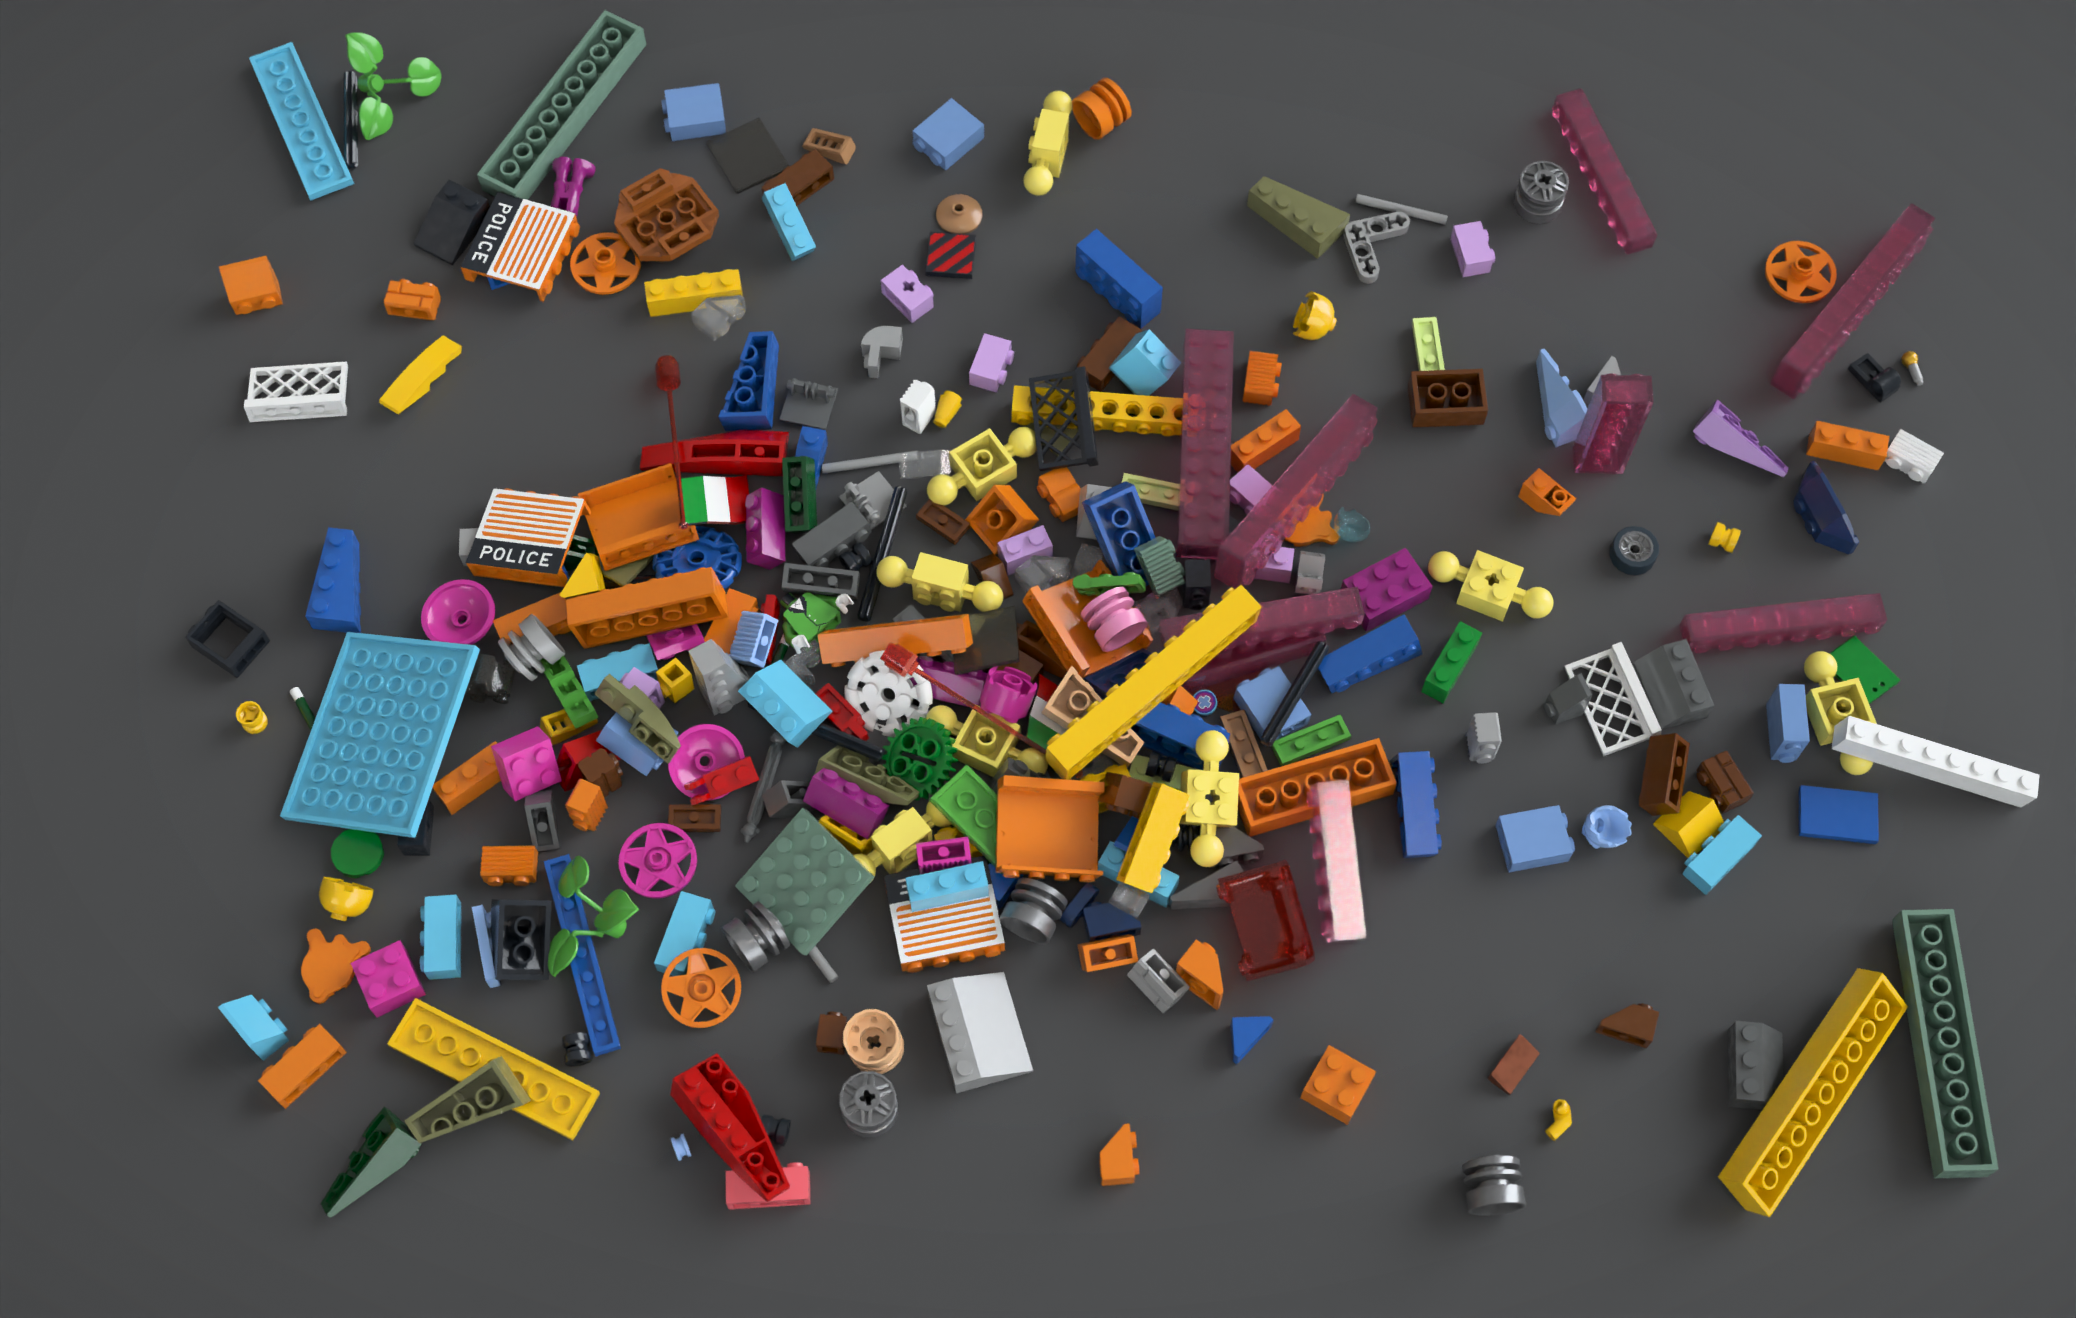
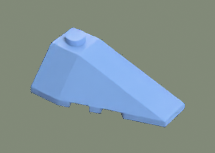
[1536,348,1591,447]

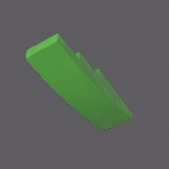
[540,656,598,729]

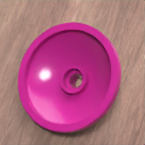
[421,579,495,645]
[668,724,745,801]

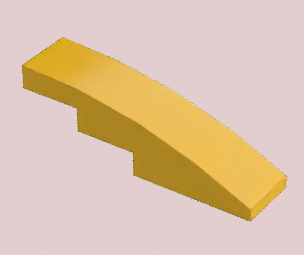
[379,335,462,414]

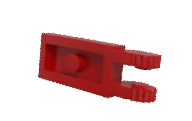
[684,756,759,805]

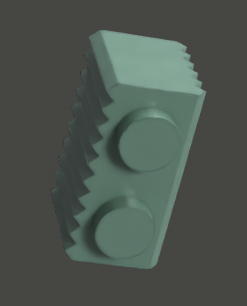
[1134,536,1185,596]

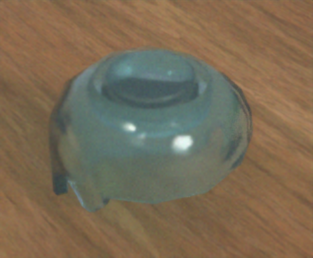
[1334,507,1371,543]

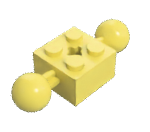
[1023,91,1073,196]
[927,427,1037,506]
[1428,550,1553,622]
[876,552,1003,613]
[1804,651,1877,775]
[925,704,1048,777]
[1179,730,1239,867]
[853,801,952,883]

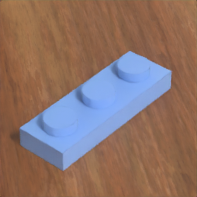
[472,905,501,988]

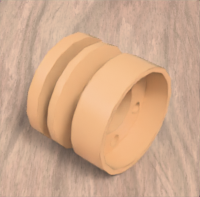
[843,1009,904,1074]

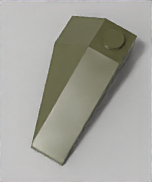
[815,745,919,806]

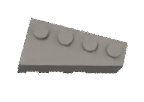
[688,639,750,716]

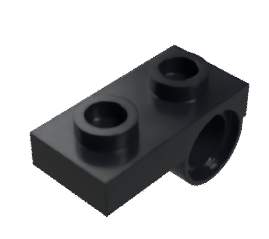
[1848,353,1901,403]

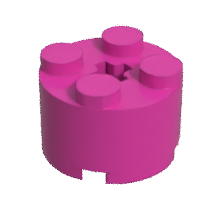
[980,666,1037,723]

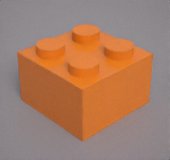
[1301,1045,1376,1125]

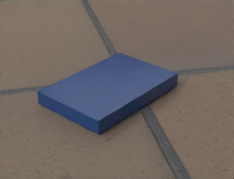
[1799,785,1879,844]

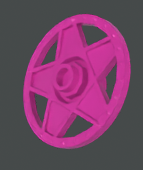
[619,823,697,898]

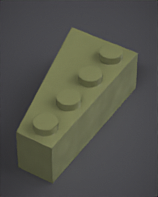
[1247,176,1350,259]
[405,1056,531,1143]

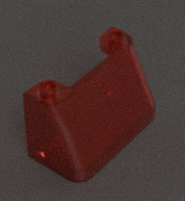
[1216,860,1315,981]

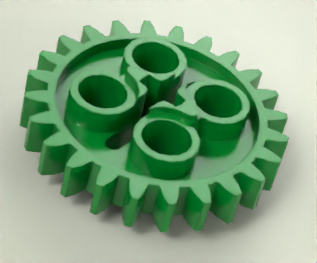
[882,717,958,801]

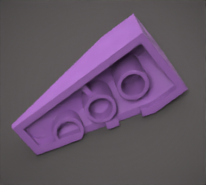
[1693,399,1788,477]

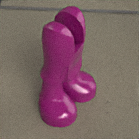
[550,157,596,217]

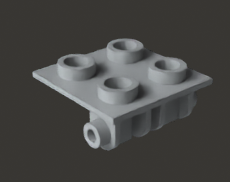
[839,471,907,530]

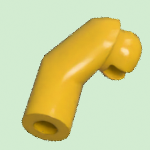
[1545,1099,1572,1141]

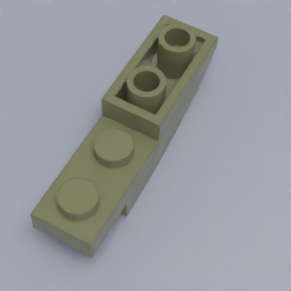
[595,674,681,764]

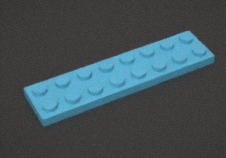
[249,42,354,201]

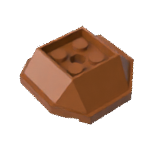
[614,168,719,263]

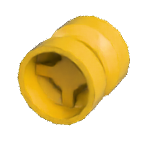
[1708,522,1741,553]
[236,701,268,734]

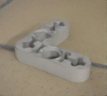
[1344,212,1410,284]

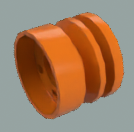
[1071,78,1132,140]

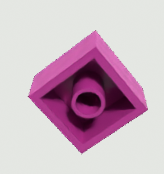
[491,726,562,801]
[351,940,426,1018]

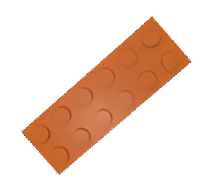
[566,567,728,649]
[1238,738,1397,837]

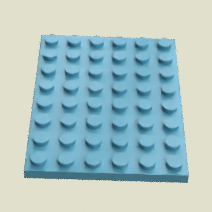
[280,632,480,838]

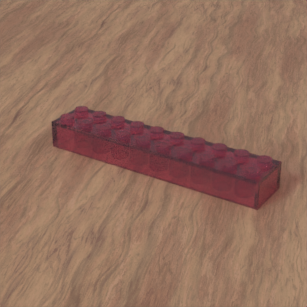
[1770,203,1935,399]
[1176,329,1234,560]
[1214,394,1378,589]

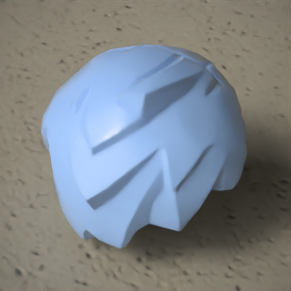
[1582,805,1632,849]

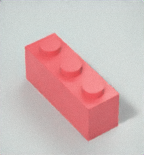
[726,1163,810,1209]

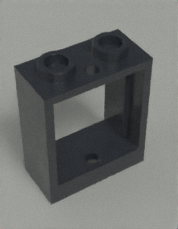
[185,600,270,678]

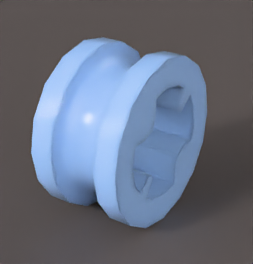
[670,1133,692,1161]

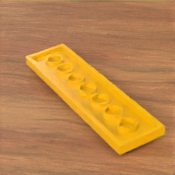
[387,998,600,1141]

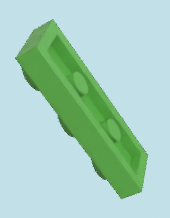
[1271,715,1351,766]

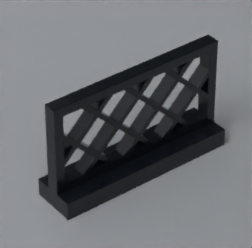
[1029,366,1099,471]

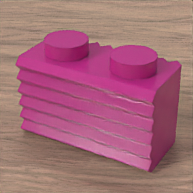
[916,837,971,874]

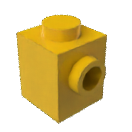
[656,658,694,703]

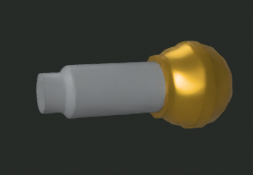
[1901,351,1924,386]

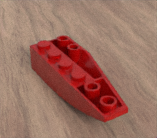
[640,430,789,476]
[670,1053,790,1202]

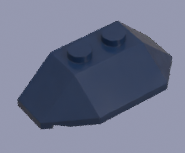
[1793,461,1859,555]

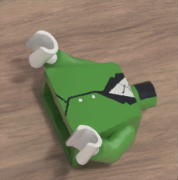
[780,592,854,654]

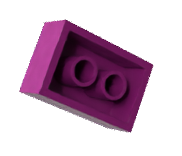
[1340,548,1433,632]

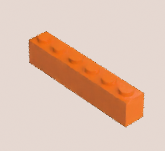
[818,614,973,667]

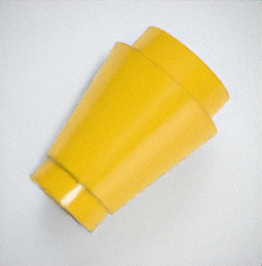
[933,391,962,428]

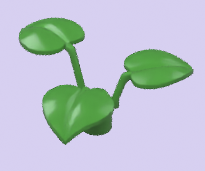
[345,33,441,140]
[548,856,639,977]

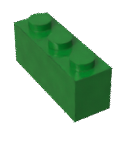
[1421,621,1482,704]

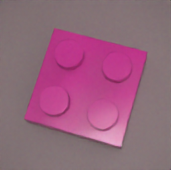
[646,624,705,661]

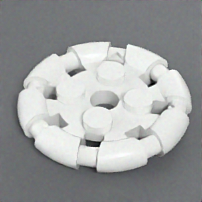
[844,650,933,737]

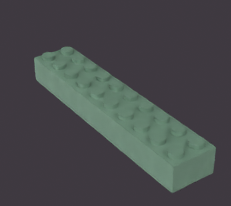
[477,10,646,200]
[1892,909,1998,1178]

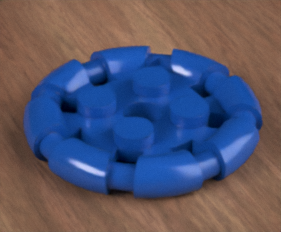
[652,526,742,590]

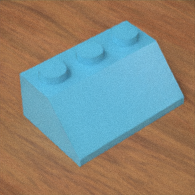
[738,660,833,748]

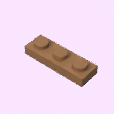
[1220,710,1268,778]

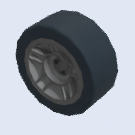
[1609,526,1659,575]

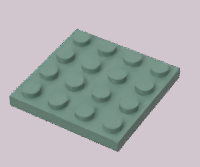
[735,808,875,956]

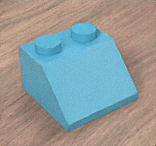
[1109,330,1181,396]
[218,995,289,1061]

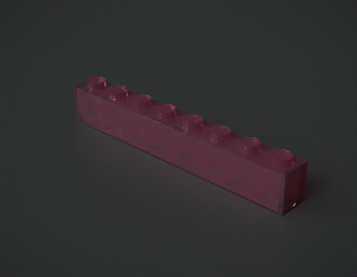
[1552,88,1657,255]
[1159,587,1365,650]
[1680,593,1887,653]

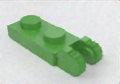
[1072,572,1146,596]

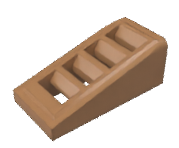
[802,128,856,164]

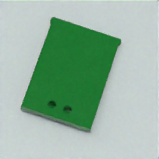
[1829,635,1900,704]

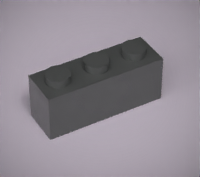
[792,502,872,567]
[782,563,861,601]

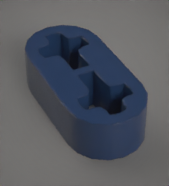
[1060,882,1100,928]

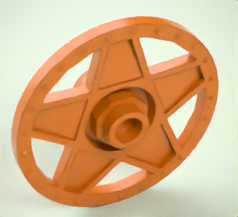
[570,232,641,295]
[1765,241,1837,303]
[661,948,741,1028]

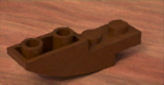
[992,618,1067,679]

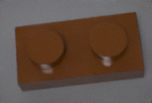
[916,499,970,545]
[668,804,722,832]

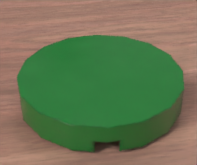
[331,829,384,878]

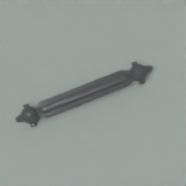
[741,731,787,843]

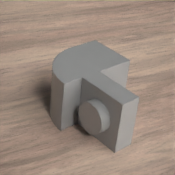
[861,326,903,379]
[1295,551,1325,596]

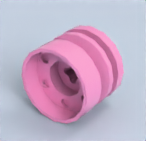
[1081,586,1147,652]

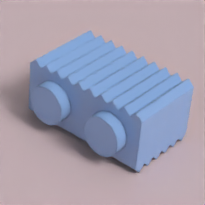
[729,611,778,668]

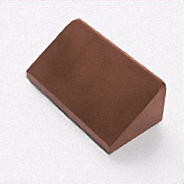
[1487,1034,1540,1095]

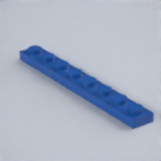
[544,854,621,1057]

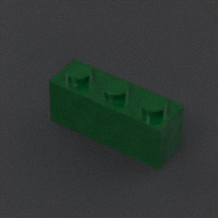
[782,456,817,534]

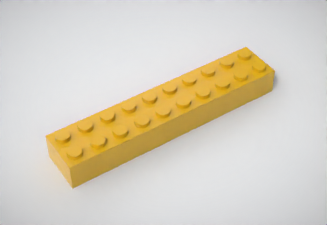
[1045,585,1262,780]
[1718,968,1908,1217]

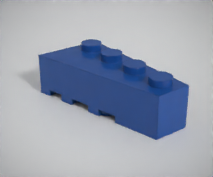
[719,331,779,431]
[305,527,361,633]

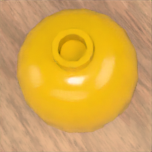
[1293,291,1336,340]
[319,877,374,921]

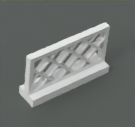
[244,362,348,422]
[1564,642,1662,756]

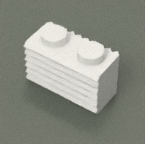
[900,380,936,434]
[1884,429,1944,483]

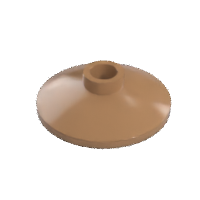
[936,194,982,234]

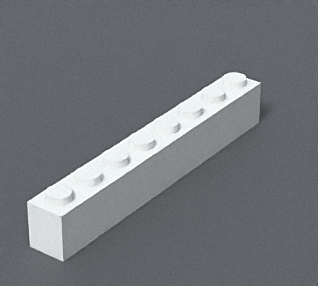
[1832,716,2039,808]

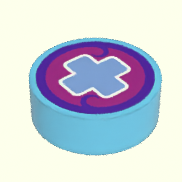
[1193,690,1217,716]

